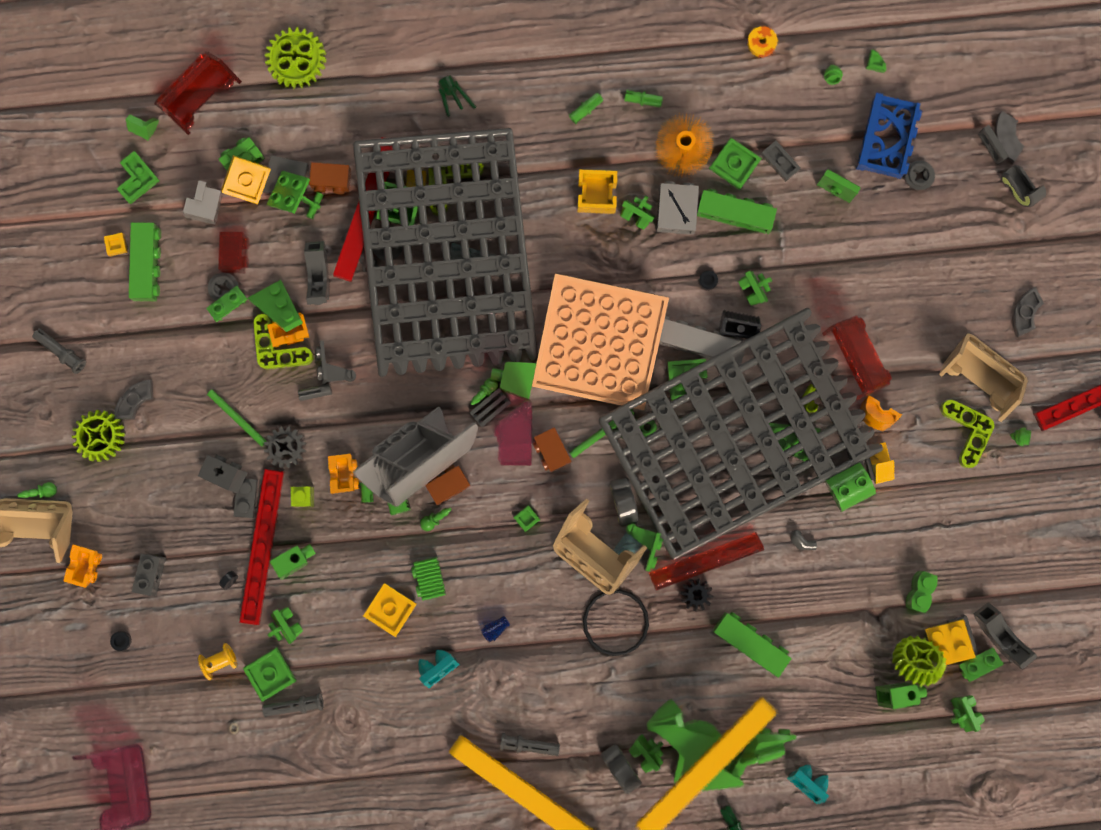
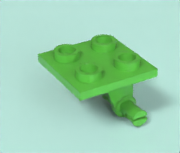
[266,171,324,219]
[626,524,663,572]

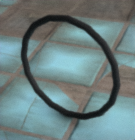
[583,589,649,656]

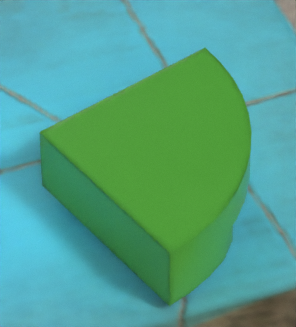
[866,49,886,73]

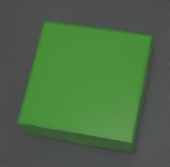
[513,505,540,532]

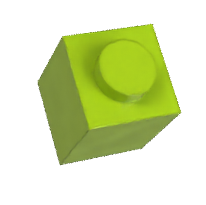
[291,486,314,507]

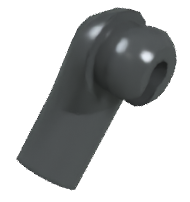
[791,530,817,550]

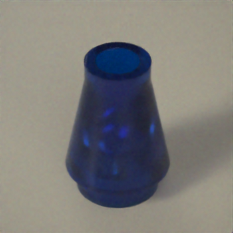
[480,616,510,643]

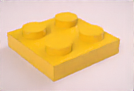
[221,155,271,204]
[363,583,417,637]
[925,619,976,665]

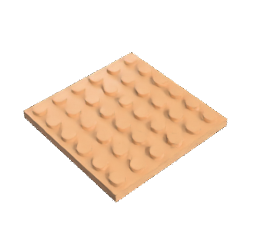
[532,273,669,410]

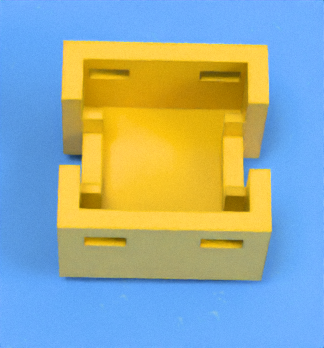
[577,170,617,214]

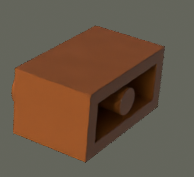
[309,162,351,194]
[532,427,571,473]
[425,465,471,506]

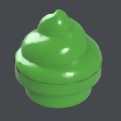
[824,65,843,85]
[1010,427,1031,447]

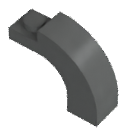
[304,241,330,305]
[974,602,1037,670]

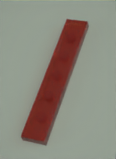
[648,532,764,591]

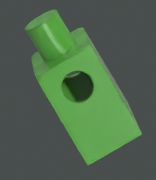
[490,362,536,401]
[270,544,316,580]
[875,682,927,709]

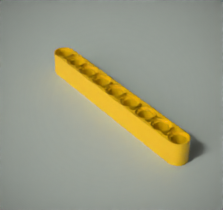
[635,697,777,830]
[448,735,594,830]

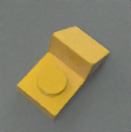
[870,442,894,484]

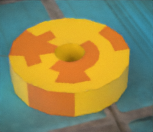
[747,26,778,57]

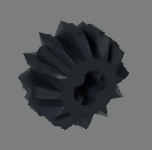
[680,578,713,611]

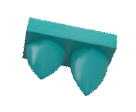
[418,650,460,688]
[787,765,829,805]

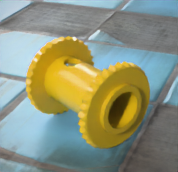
[198,643,237,680]

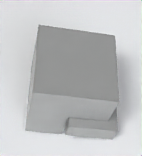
[183,181,222,225]

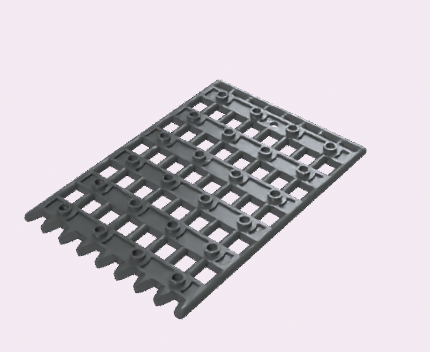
[353,128,538,377]
[599,308,883,560]

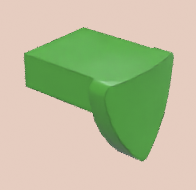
[126,114,159,141]

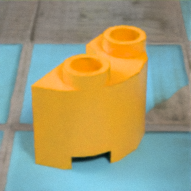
[267,313,310,347]
[860,395,902,431]
[328,454,359,494]
[63,544,102,588]

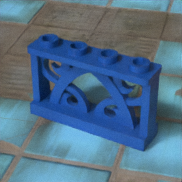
[856,93,922,179]

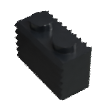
[719,310,762,339]

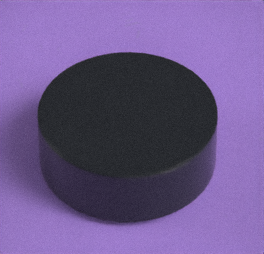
[699,271,718,290]
[219,571,238,590]
[110,631,132,651]

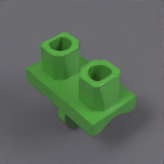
[620,195,656,230]
[738,271,773,306]
[267,607,303,644]
[950,695,985,732]
[629,734,664,773]

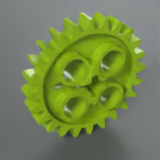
[265,27,327,89]

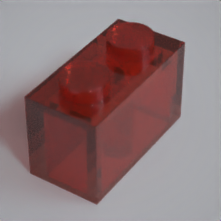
[218,232,249,273]

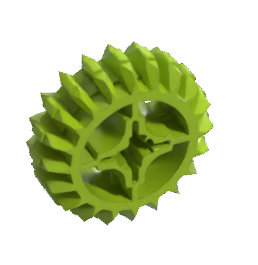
[71,410,126,462]
[892,635,946,687]

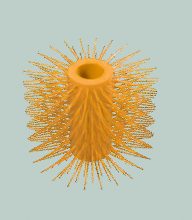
[655,113,714,177]

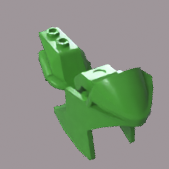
[647,699,796,791]

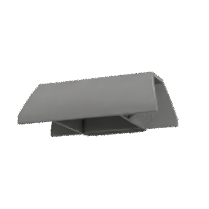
[352,407,478,507]

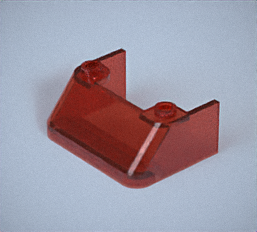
[154,52,242,135]
[822,315,892,401]

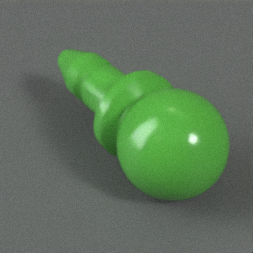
[470,378,499,405]
[17,482,57,498]
[420,507,451,531]

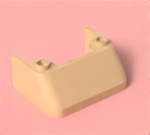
[939,334,1028,422]
[0,498,73,563]
[553,498,647,595]

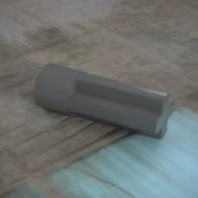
[298,383,332,401]

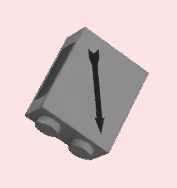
[656,181,699,235]

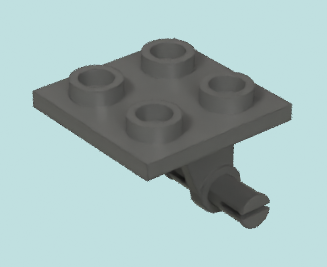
[315,341,356,385]

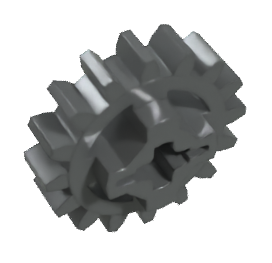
[264,426,307,468]

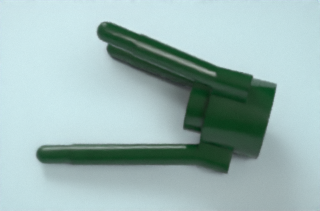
[438,76,476,117]

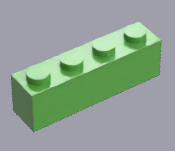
[697,189,777,234]
[129,223,161,301]
[712,612,792,678]

